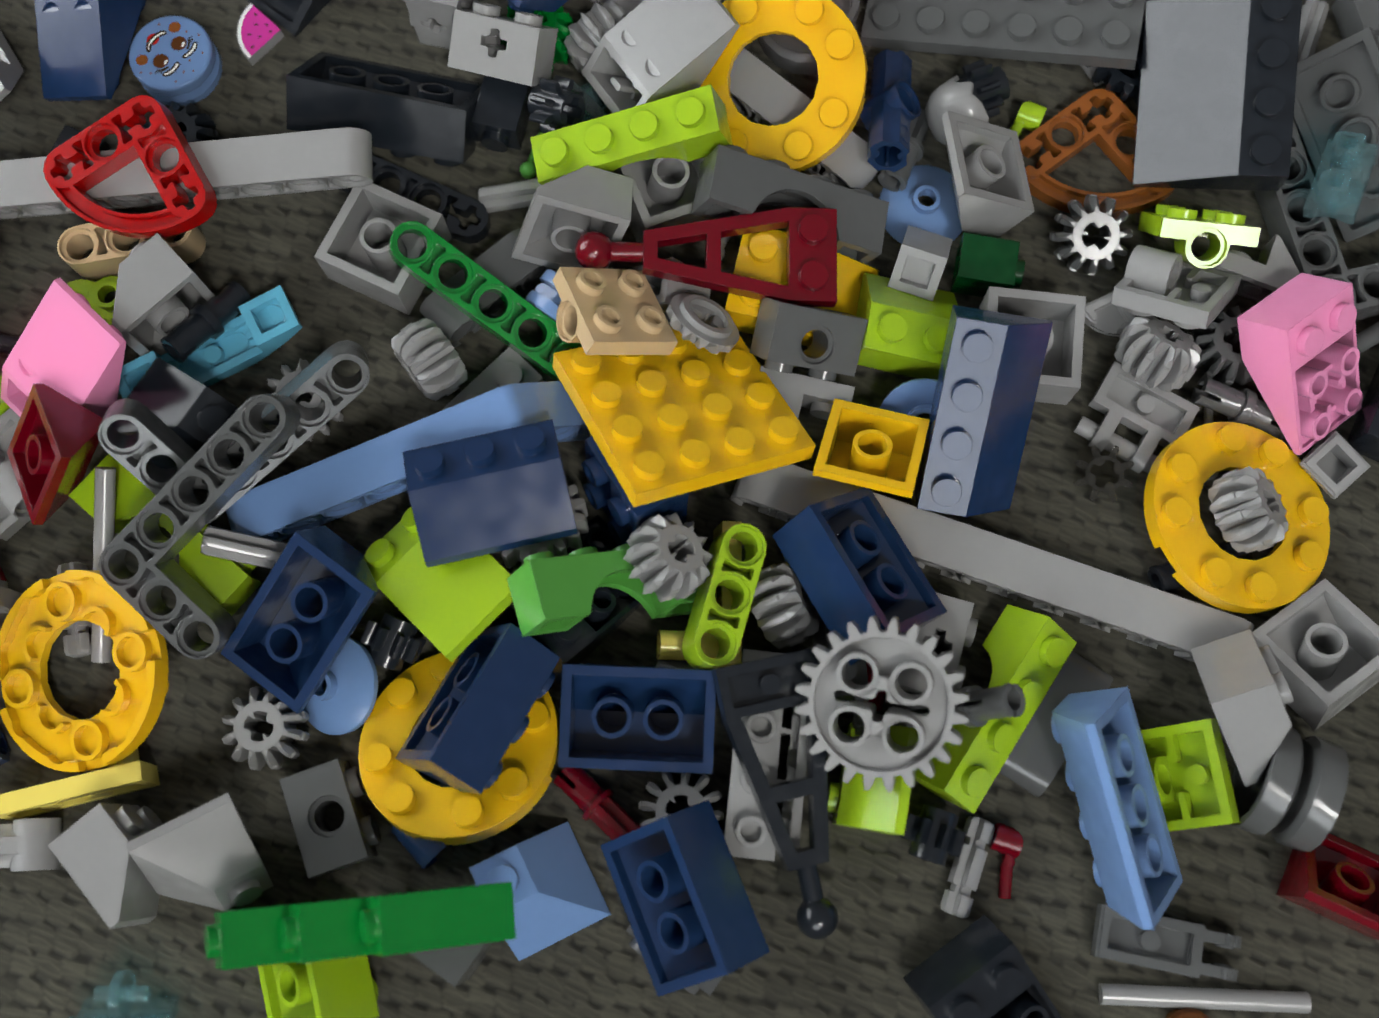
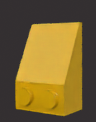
[725,229,879,346]

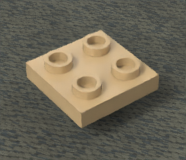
[552,267,678,355]

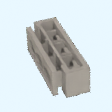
[724,649,807,861]

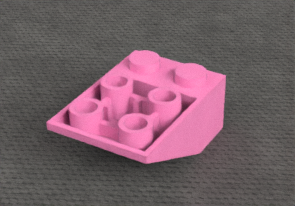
[1237,273,1363,455]
[0,278,127,418]

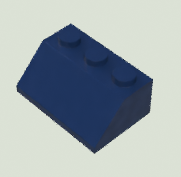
[403,419,578,568]
[772,487,947,666]
[221,525,379,714]
[395,623,560,794]
[558,663,716,774]
[600,800,770,997]

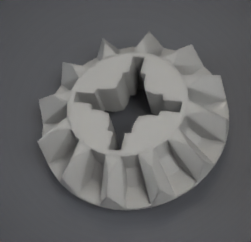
[666,293,739,355]

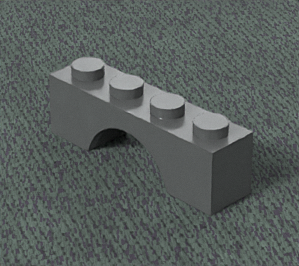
[692,144,889,264]

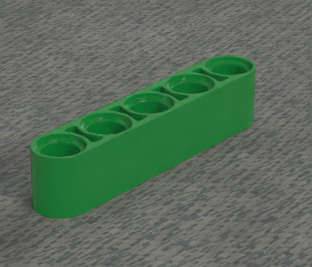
[389,221,582,381]

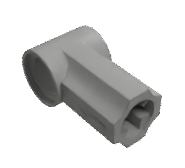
[0,818,62,872]

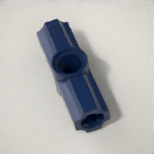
[860,49,921,172]

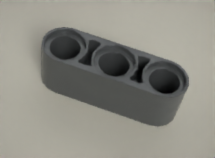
[420,228,553,347]
[999,651,1113,798]

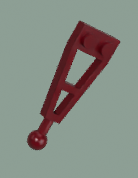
[575,207,837,307]

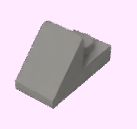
[1212,234,1300,302]
[760,366,855,420]

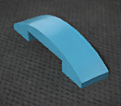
[119,285,302,399]

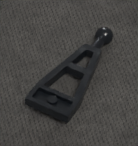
[711,648,839,939]

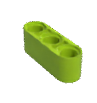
[682,523,767,669]

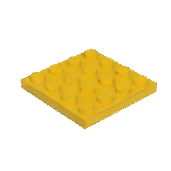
[552,327,816,507]

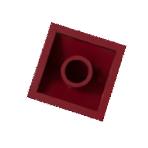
[7,383,103,525]
[1276,833,1379,940]

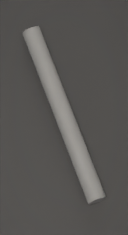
[91,467,116,663]
[1098,983,1312,1014]

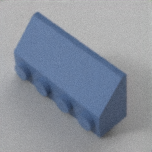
[1051,687,1183,930]

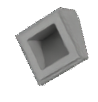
[1299,431,1371,499]

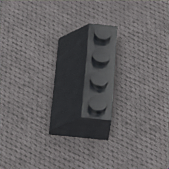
[286,52,482,167]

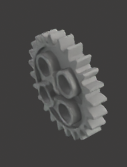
[794,616,970,792]

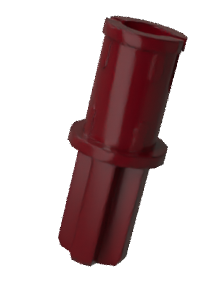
[553,767,641,840]

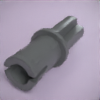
[878,109,929,192]

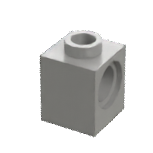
[888,225,953,301]

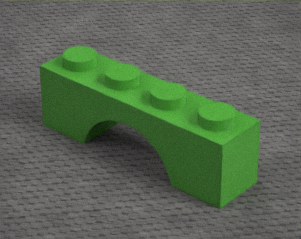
[507,543,718,637]

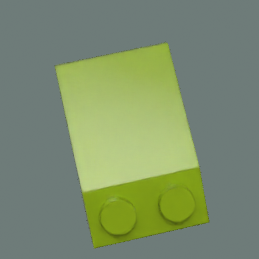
[364,507,513,663]

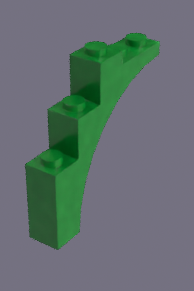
[205,882,516,971]

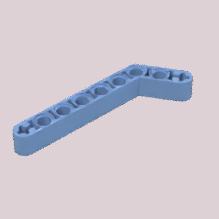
[226,381,592,541]

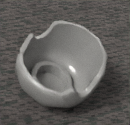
[925,75,989,146]

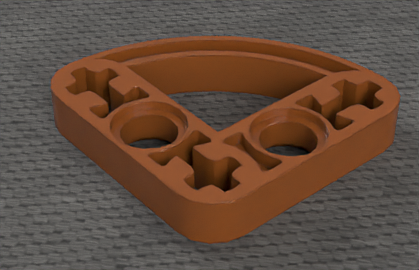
[1019,88,1176,215]

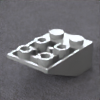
[581,0,740,113]

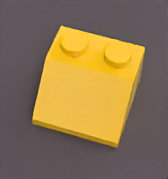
[813,398,930,498]

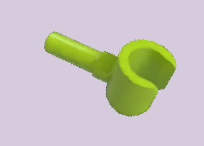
[1010,101,1047,137]

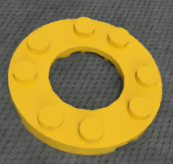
[700,0,868,172]
[1143,422,1330,614]
[0,570,169,772]
[358,653,560,845]

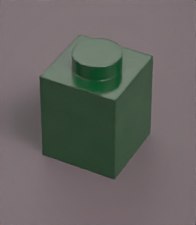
[951,233,1025,297]

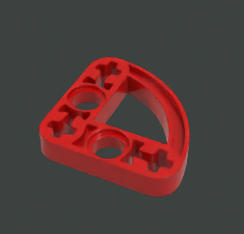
[43,95,217,239]

